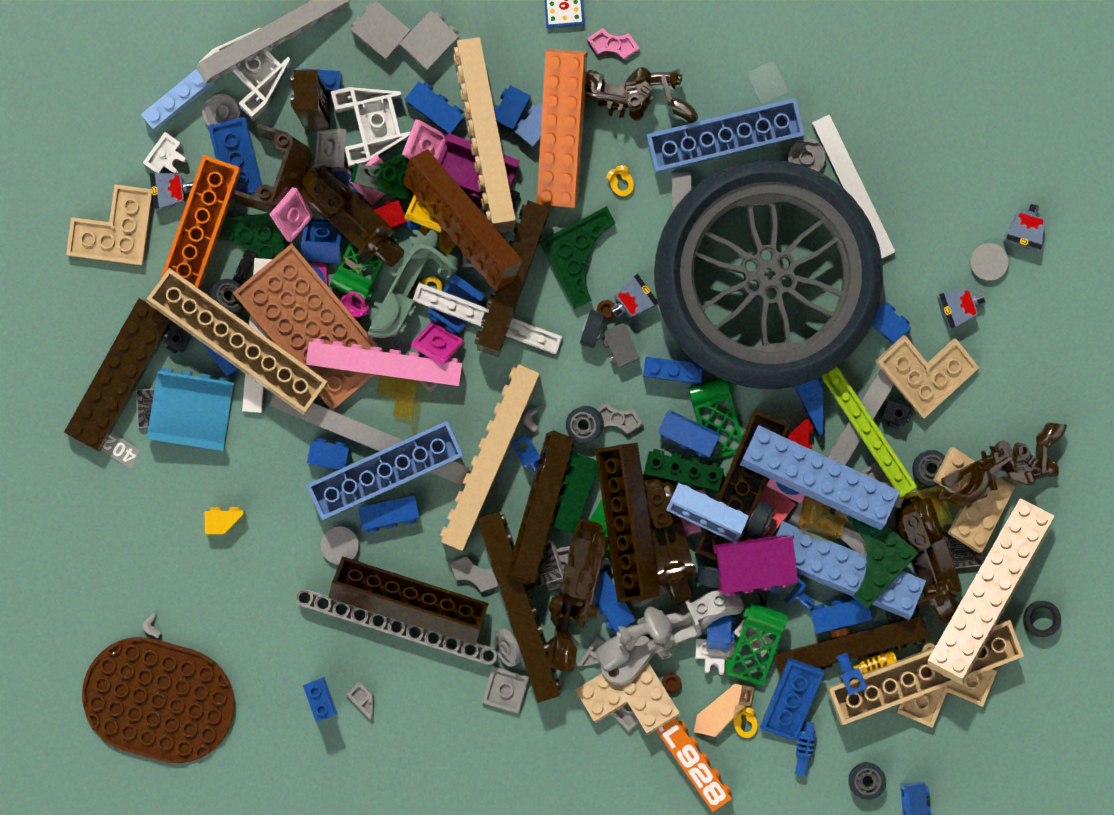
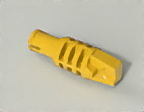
[853,651,897,674]

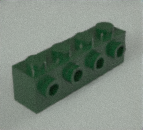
[643,449,724,491]
[552,453,598,534]

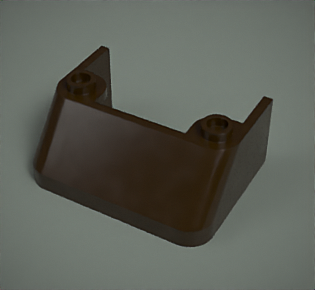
[234,124,312,213]

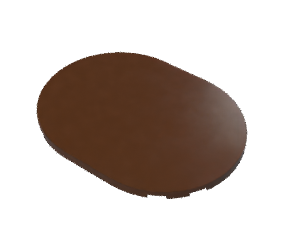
[82,637,235,763]

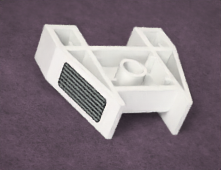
[199,28,291,121]
[331,87,411,169]

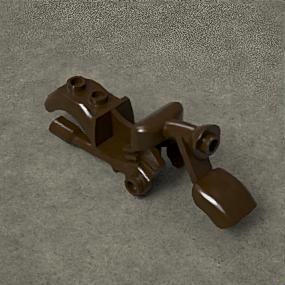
[585,67,698,124]
[938,422,1067,509]
[547,519,610,672]

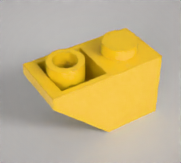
[205,507,245,534]

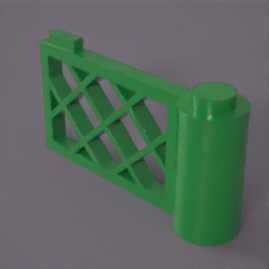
[330,232,398,301]
[688,378,743,461]
[724,603,788,686]

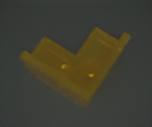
[377,375,418,419]
[904,485,952,524]
[797,495,846,540]

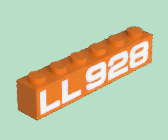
[656,718,732,812]

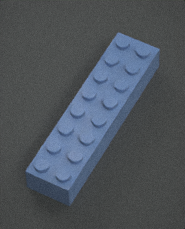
[646,98,805,174]
[306,421,464,521]
[740,425,900,530]
[776,521,926,620]

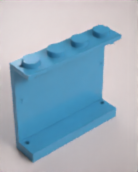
[147,368,234,451]

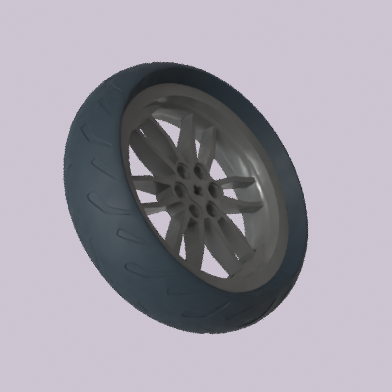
[654,160,883,389]

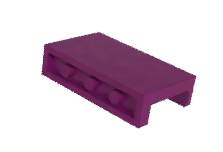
[438,133,520,200]
[713,534,798,596]

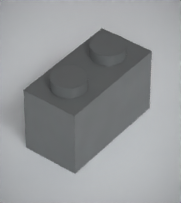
[601,323,640,368]

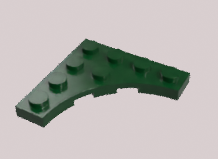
[350,147,414,201]
[539,206,616,309]
[218,213,286,259]
[846,515,918,610]

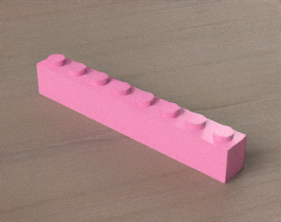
[306,338,462,386]

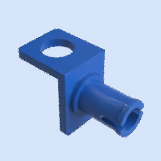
[511,434,541,475]
[784,577,815,610]
[836,653,867,695]

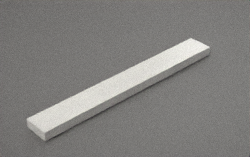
[812,115,895,258]
[242,258,272,413]
[413,283,562,355]

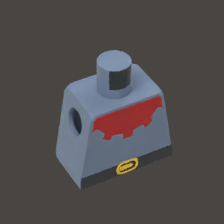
[149,173,194,211]
[1003,203,1045,251]
[610,273,658,319]
[937,289,986,330]

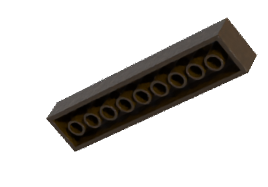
[477,511,562,703]

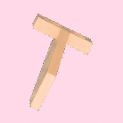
[694,684,755,737]

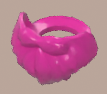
[341,291,369,318]

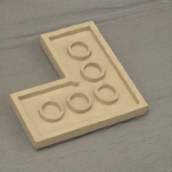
[66,184,152,266]
[875,335,979,419]
[933,447,1015,553]
[896,641,997,728]
[575,662,680,735]

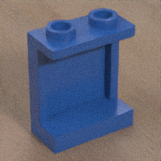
[428,273,485,334]
[303,677,337,722]

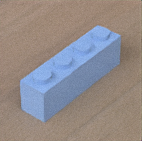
[141,69,215,132]
[666,483,749,542]

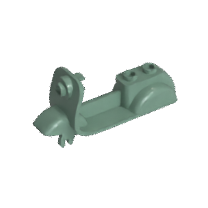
[367,229,460,339]

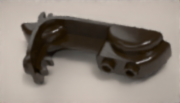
[300,166,404,267]
[644,477,697,604]
[896,496,962,623]

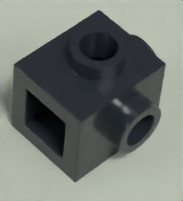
[163,323,192,354]
[881,400,912,428]

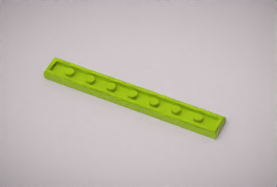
[822,367,918,498]

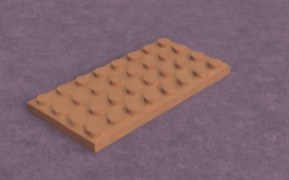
[233,244,383,410]

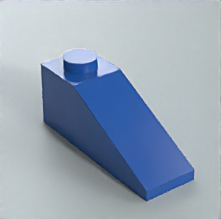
[794,377,824,436]

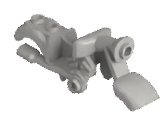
[596,590,744,671]

